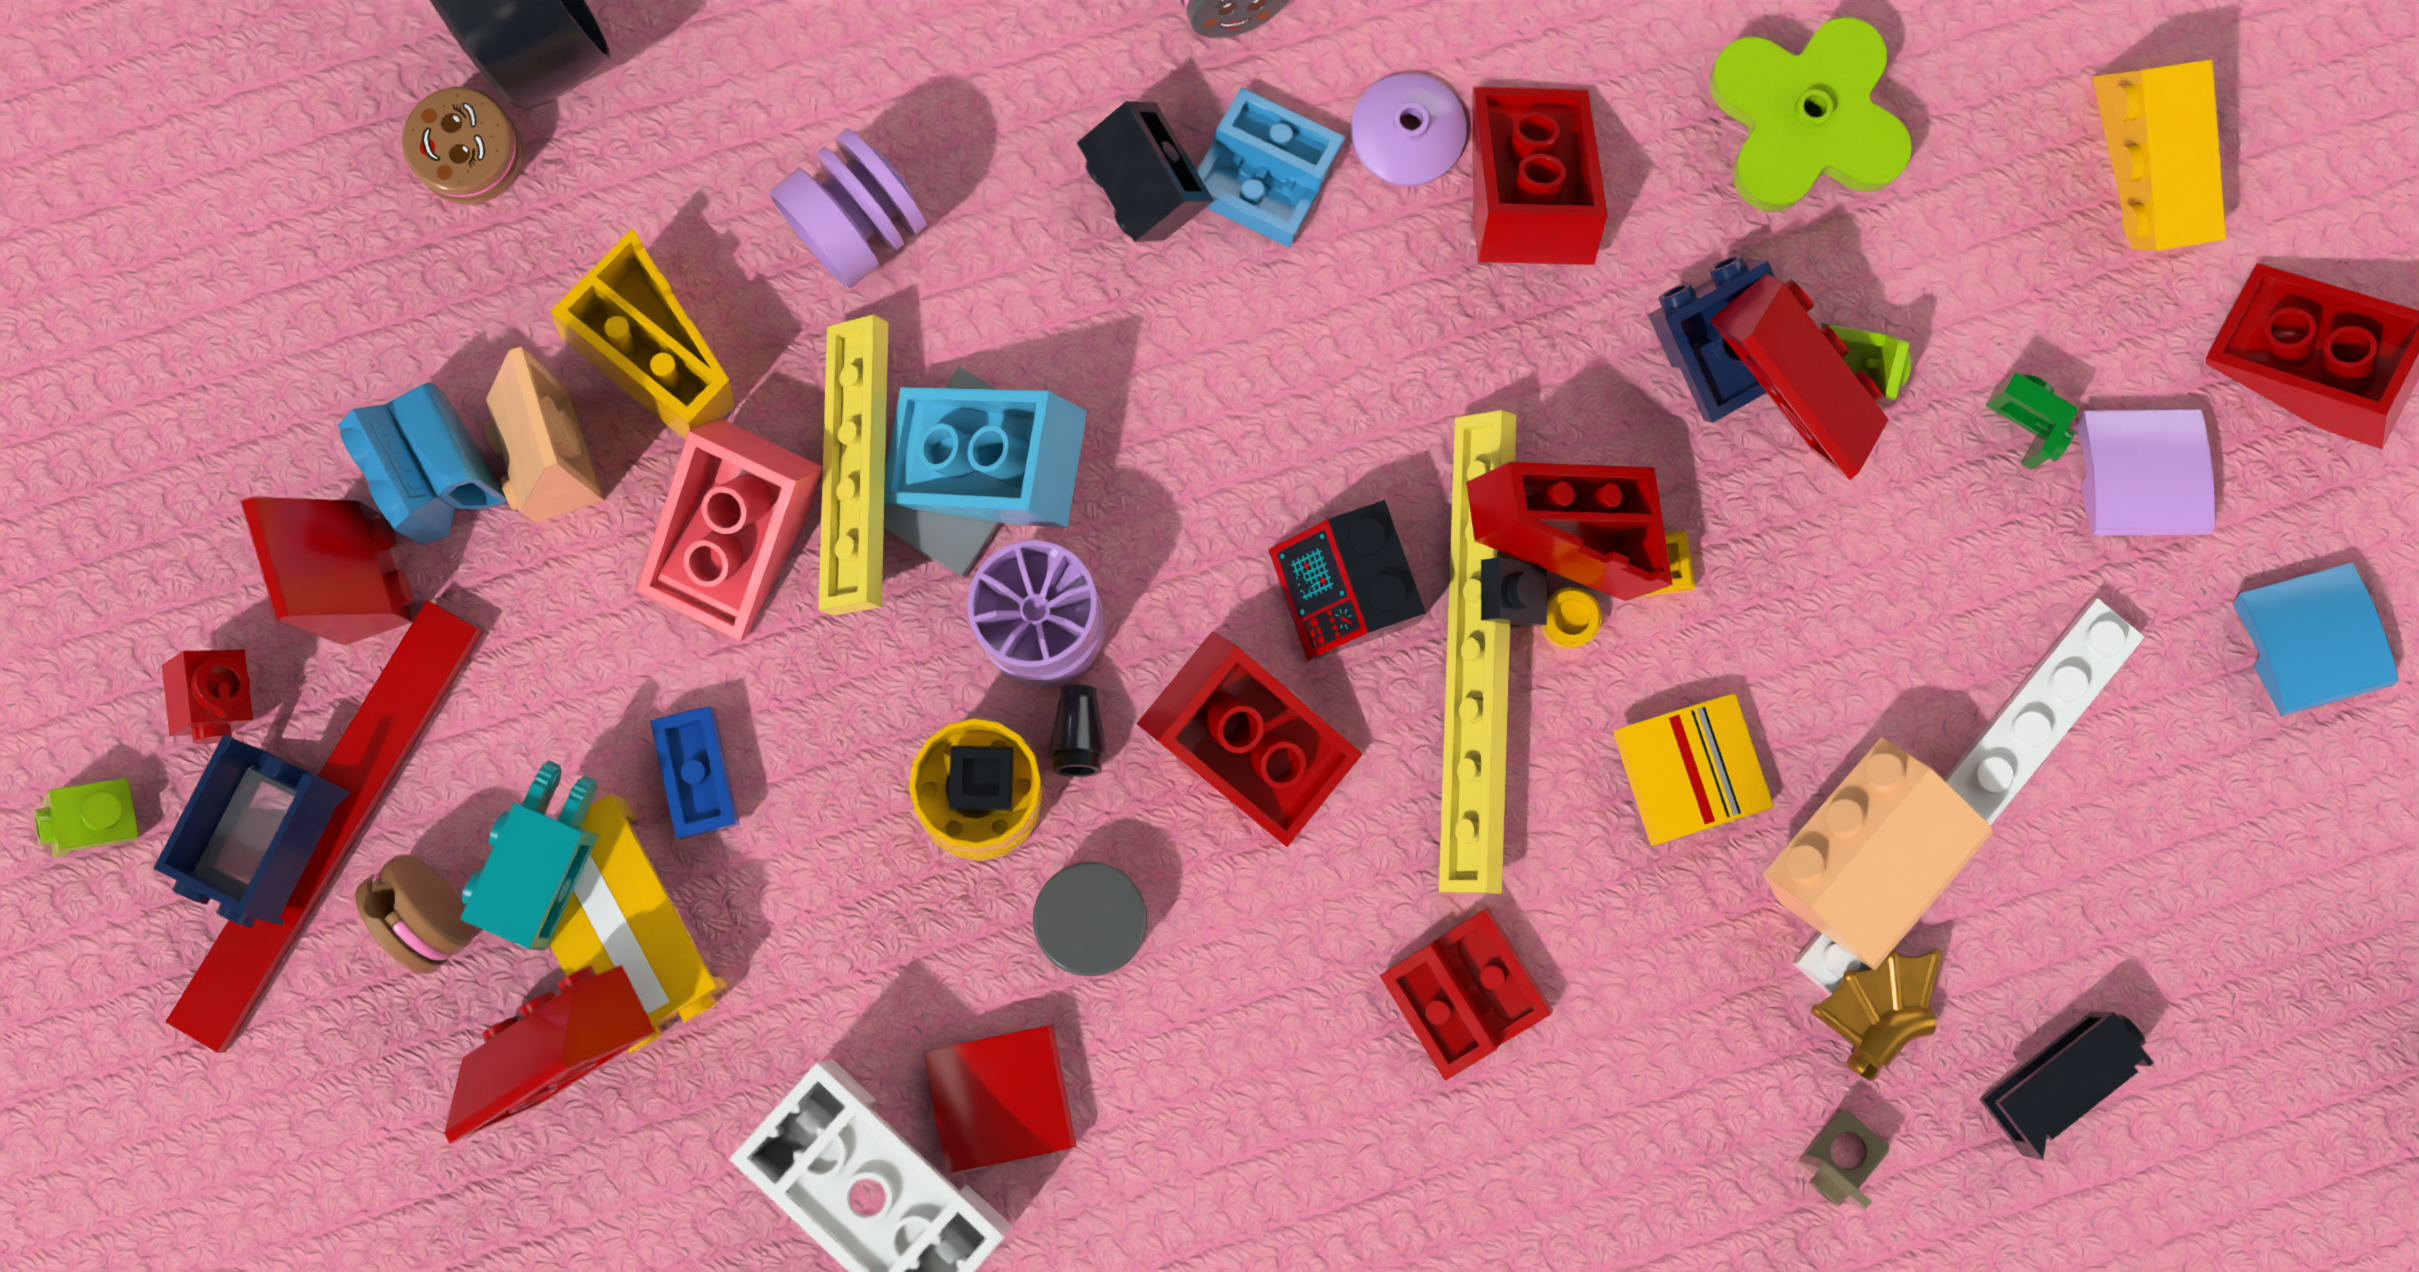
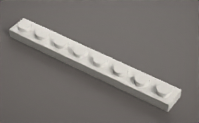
[1792,598,2145,996]

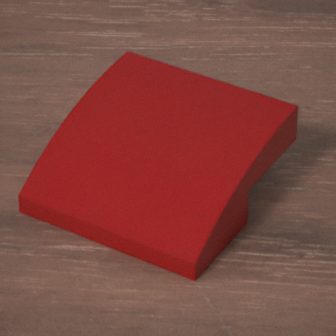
[1379,907,1554,1081]
[923,1024,1077,1174]

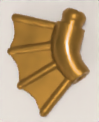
[1811,948,1942,1081]

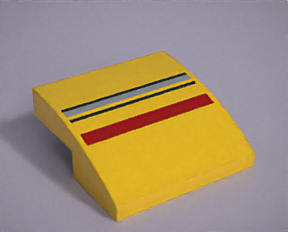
[1613,693,1774,846]

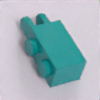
[460,760,599,950]

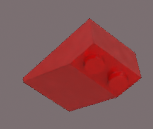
[1472,86,1608,265]
[2206,263,2419,449]
[241,497,414,646]
[1136,631,1363,847]

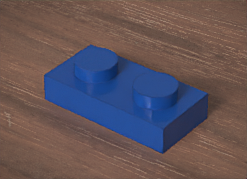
[650,706,740,840]

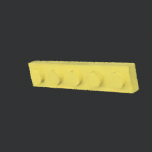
[818,314,888,616]

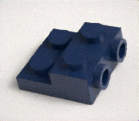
[1648,255,1775,423]

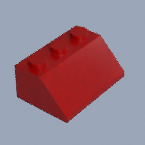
[1710,273,1889,480]
[444,965,656,1144]

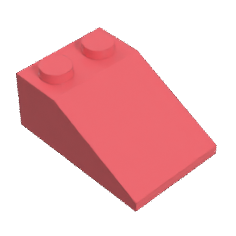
[636,418,823,641]

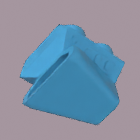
[338,383,507,545]

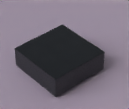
[949,746,1014,812]

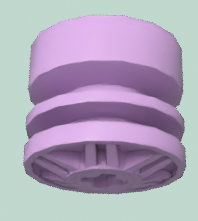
[768,128,927,290]

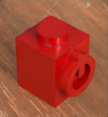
[161,649,253,744]

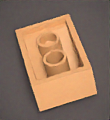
[484,347,604,523]

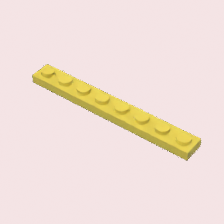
[1439,410,1517,894]

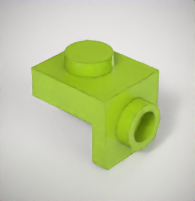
[1820,323,1911,400]
[34,778,139,859]

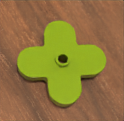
[1709,17,1912,212]

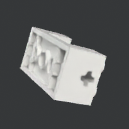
[729,1059,1012,1272]

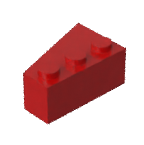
[1466,462,1673,601]

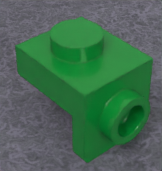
[1985,372,2079,470]

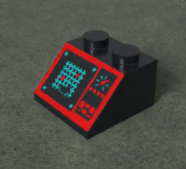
[1268,500,1426,662]

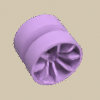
[967,540,1106,688]

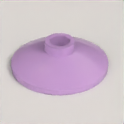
[1351,73,1467,187]

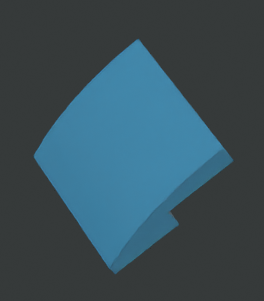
[1197,87,1345,248]
[2233,562,2399,717]

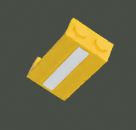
[549,794,728,1054]

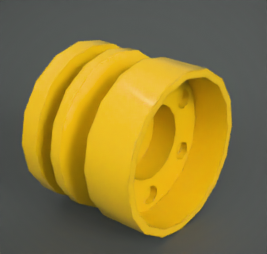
[909,718,1043,861]

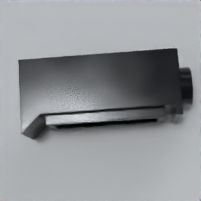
[1979,1011,2154,1160]

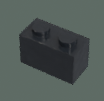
[1077,101,1214,242]

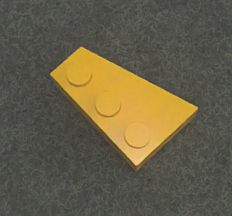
[2092,59,2226,251]
[550,227,735,440]

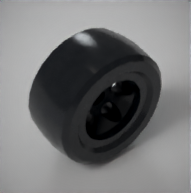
[430,0,611,110]

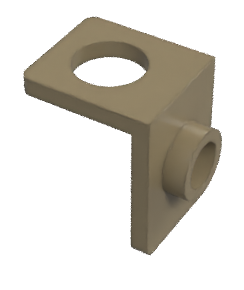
[1798,1110,1889,1209]

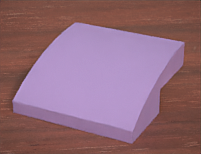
[2076,409,2215,536]

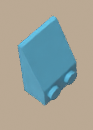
[884,387,1087,528]

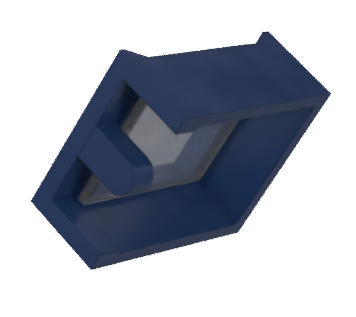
[153,734,351,928]

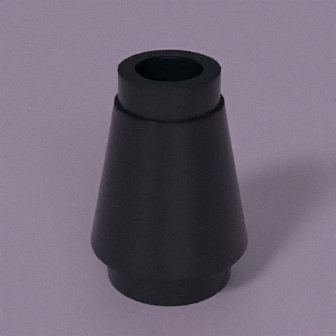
[1047,684,1108,777]

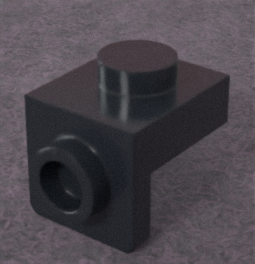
[1481,557,1547,629]

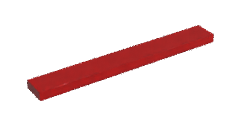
[166,600,484,1053]

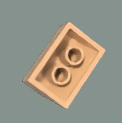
[1763,737,1993,971]

